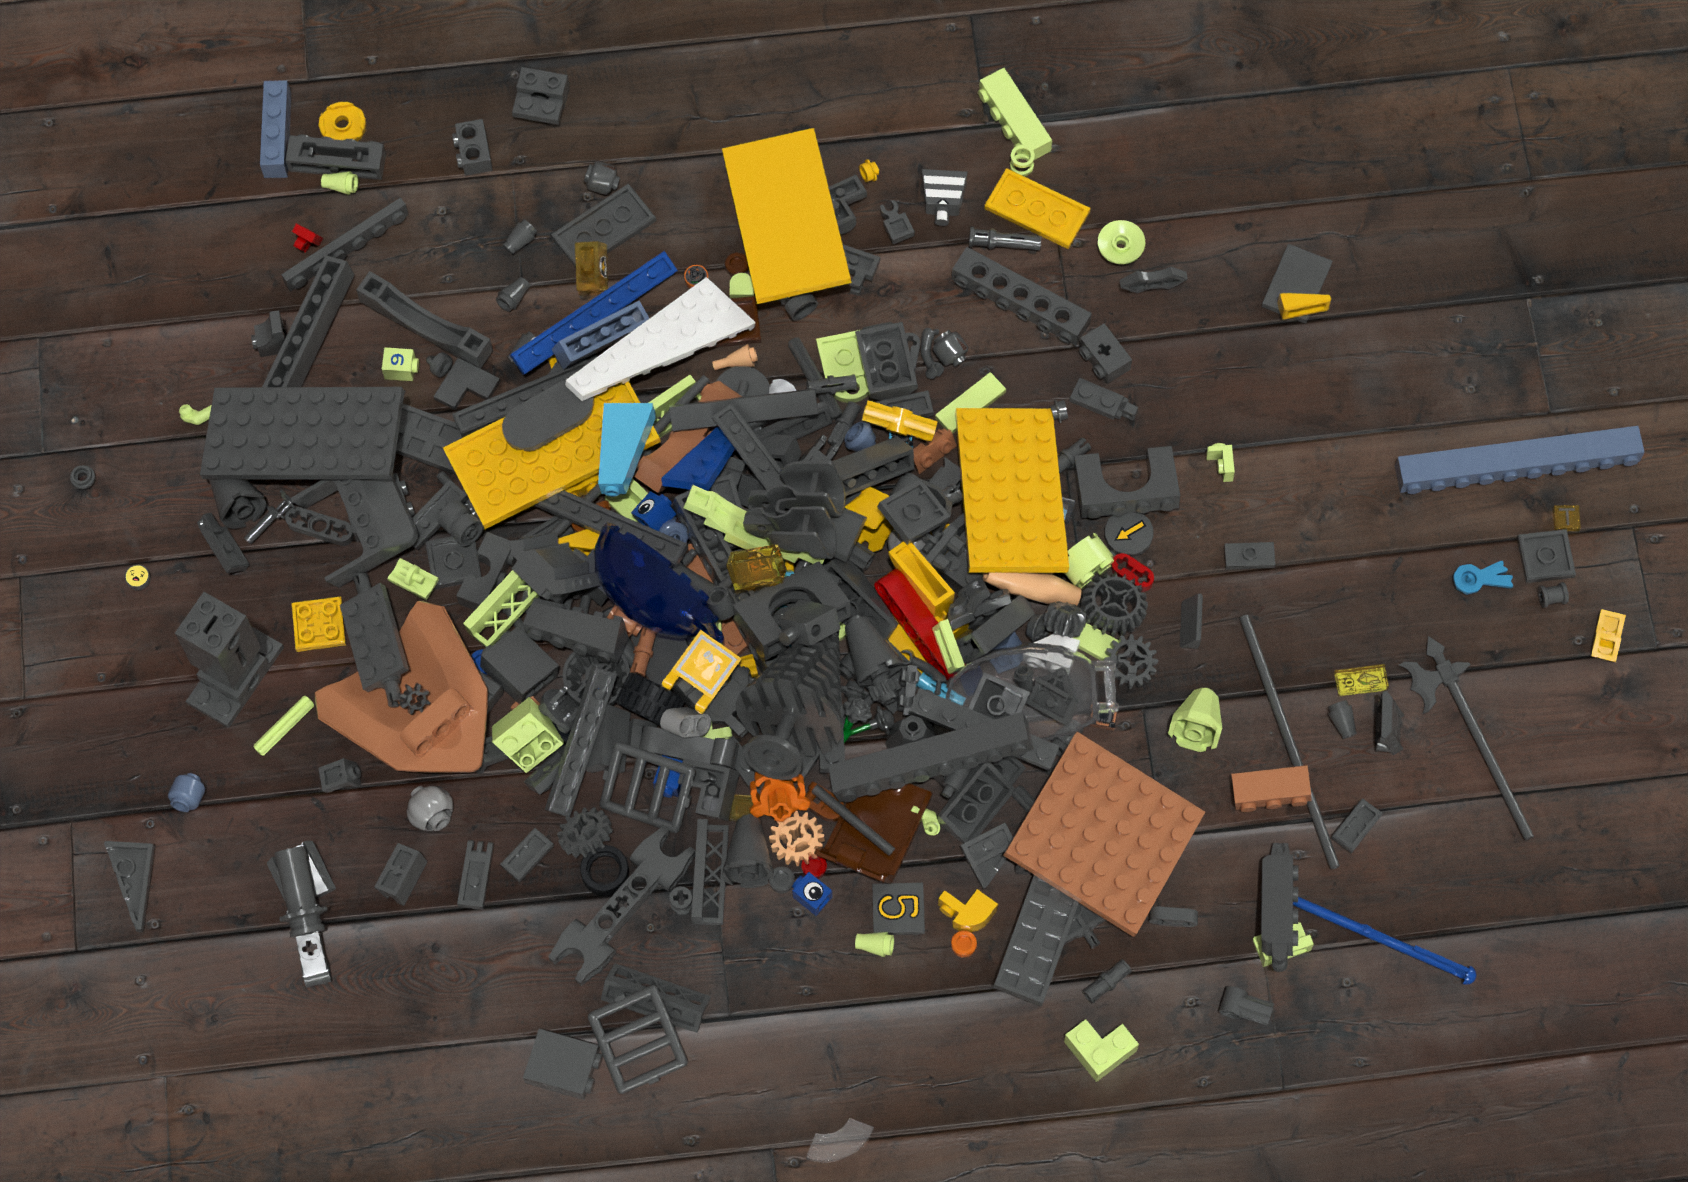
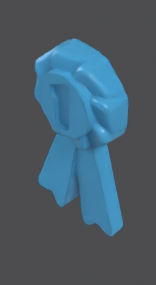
[1453,561,1513,595]

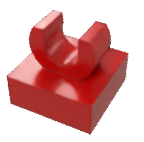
[292,223,323,252]

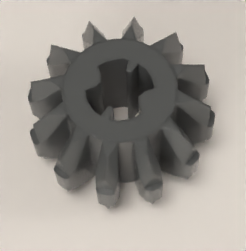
[1043,601,1087,638]

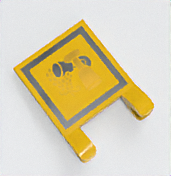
[662,630,742,714]

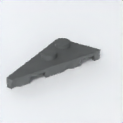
[104,841,155,932]

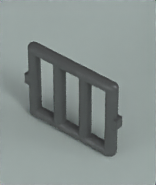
[599,742,695,833]
[588,985,688,1094]

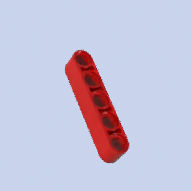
[874,568,966,681]

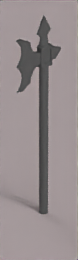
[1399,636,1534,841]

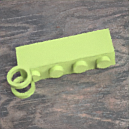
[978,68,1052,177]

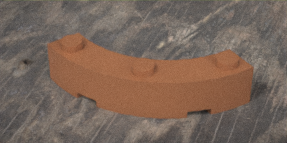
[635,381,742,493]

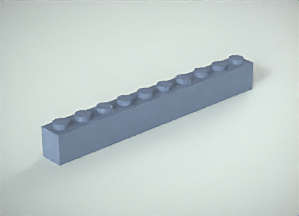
[1395,426,1645,494]

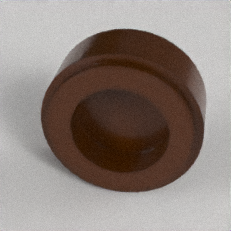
[725,253,749,277]

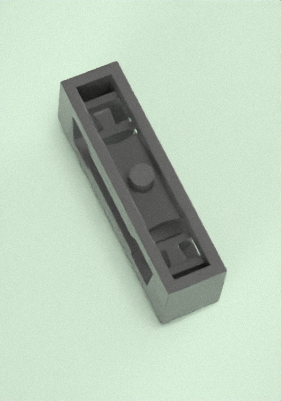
[285,134,386,180]

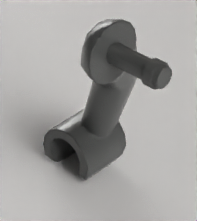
[921,328,944,379]
[901,649,947,695]

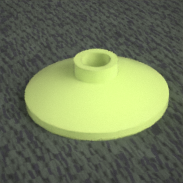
[1098,220,1145,264]

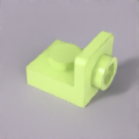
[1206,443,1235,482]

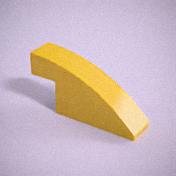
[888,541,969,639]

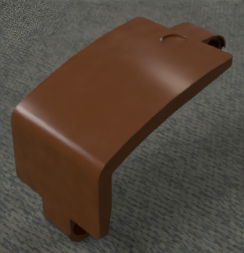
[814,783,932,884]

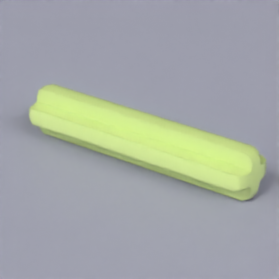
[253,696,314,756]

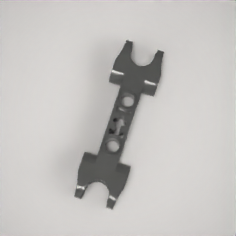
[548,826,696,986]

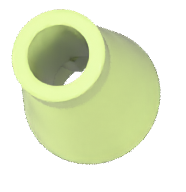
[321,171,358,195]
[855,932,894,957]

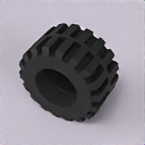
[615,673,685,726]

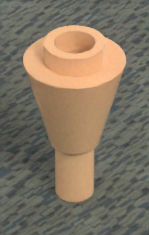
[712,344,758,371]

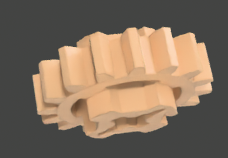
[769,811,825,866]

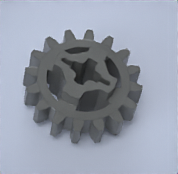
[1103,634,1158,689]
[557,807,613,858]

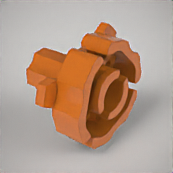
[750,772,811,821]

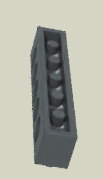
[952,247,1092,346]

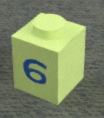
[382,348,419,381]

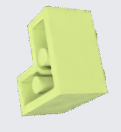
[1064,1019,1139,1082]

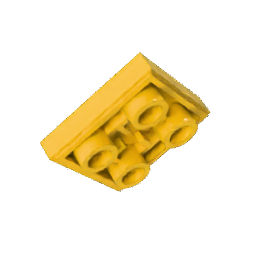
[292,597,346,652]

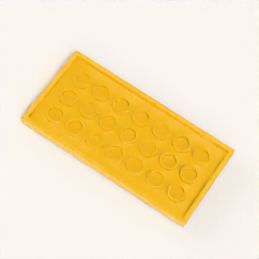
[443,382,661,529]
[955,408,1069,573]

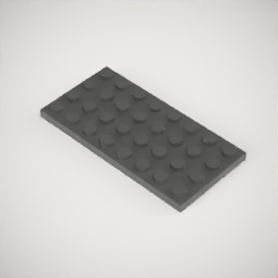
[200,387,405,479]

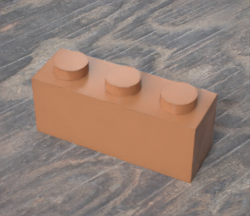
[1232,765,1312,812]

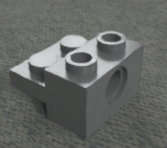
[512,67,570,125]

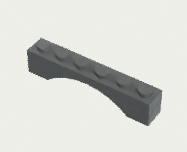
[356,271,493,369]

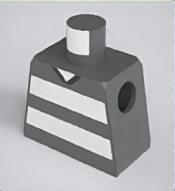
[922,169,967,226]

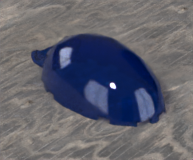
[593,522,724,643]

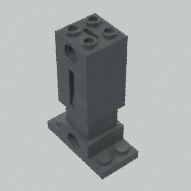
[175,592,284,728]

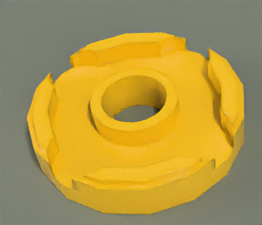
[319,102,366,141]

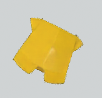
[845,487,894,552]

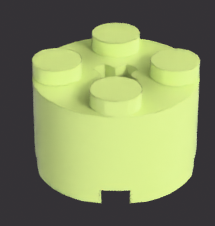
[1064,533,1114,590]

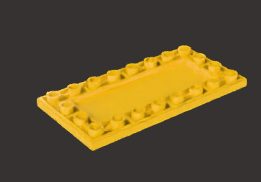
[722,128,851,304]

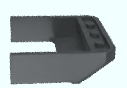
[291,475,418,588]

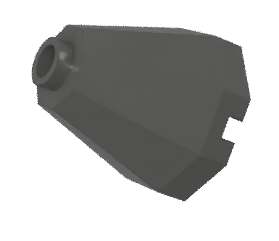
[885,715,937,749]

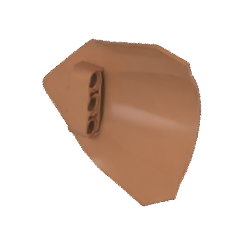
[314,601,488,772]

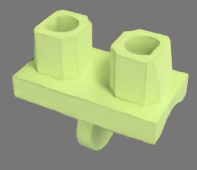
[387,558,439,600]

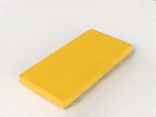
[984,168,1090,249]

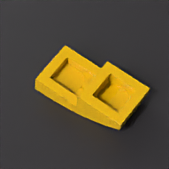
[1591,609,1626,662]

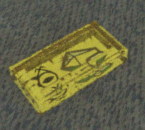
[1334,664,1389,696]

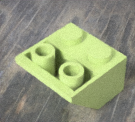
[492,697,564,773]

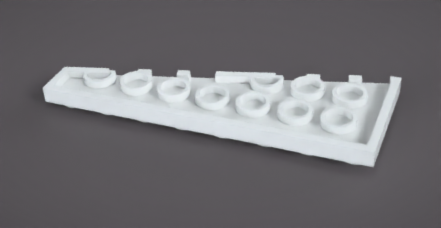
[565,277,755,401]

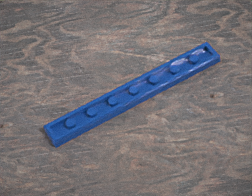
[510,251,678,375]

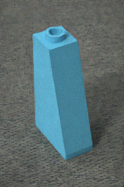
[598,403,656,496]

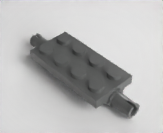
[340,573,409,708]

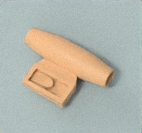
[983,573,1081,606]

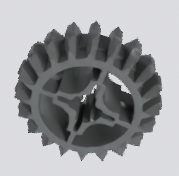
[1080,572,1148,637]

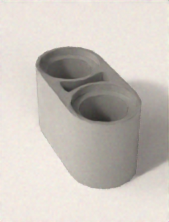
[660,707,711,738]

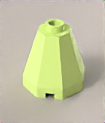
[1168,688,1222,752]

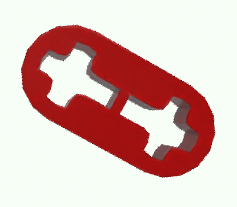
[1111,553,1154,592]

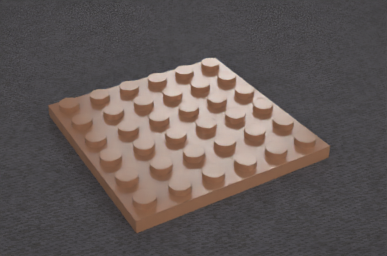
[1003,732,1205,937]

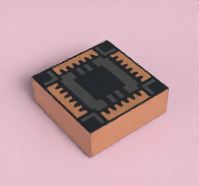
[1089,700,1119,731]

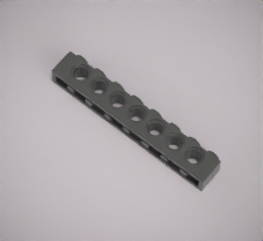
[672,490,784,672]

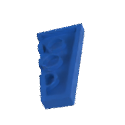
[661,426,735,491]

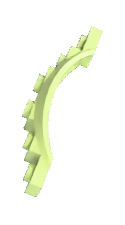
[683,485,825,564]

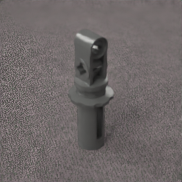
[274,846,332,988]

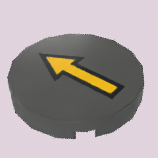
[1104,512,1153,557]

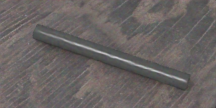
[811,784,896,856]

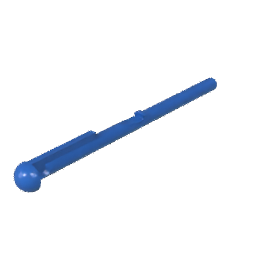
[1293,897,1477,985]

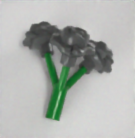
[841,680,894,744]

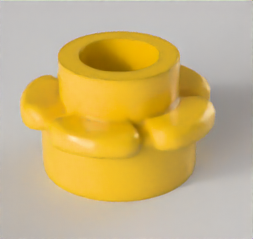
[859,159,879,182]

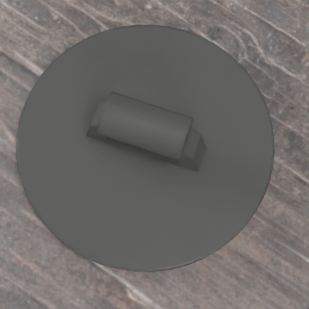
[716,366,770,397]

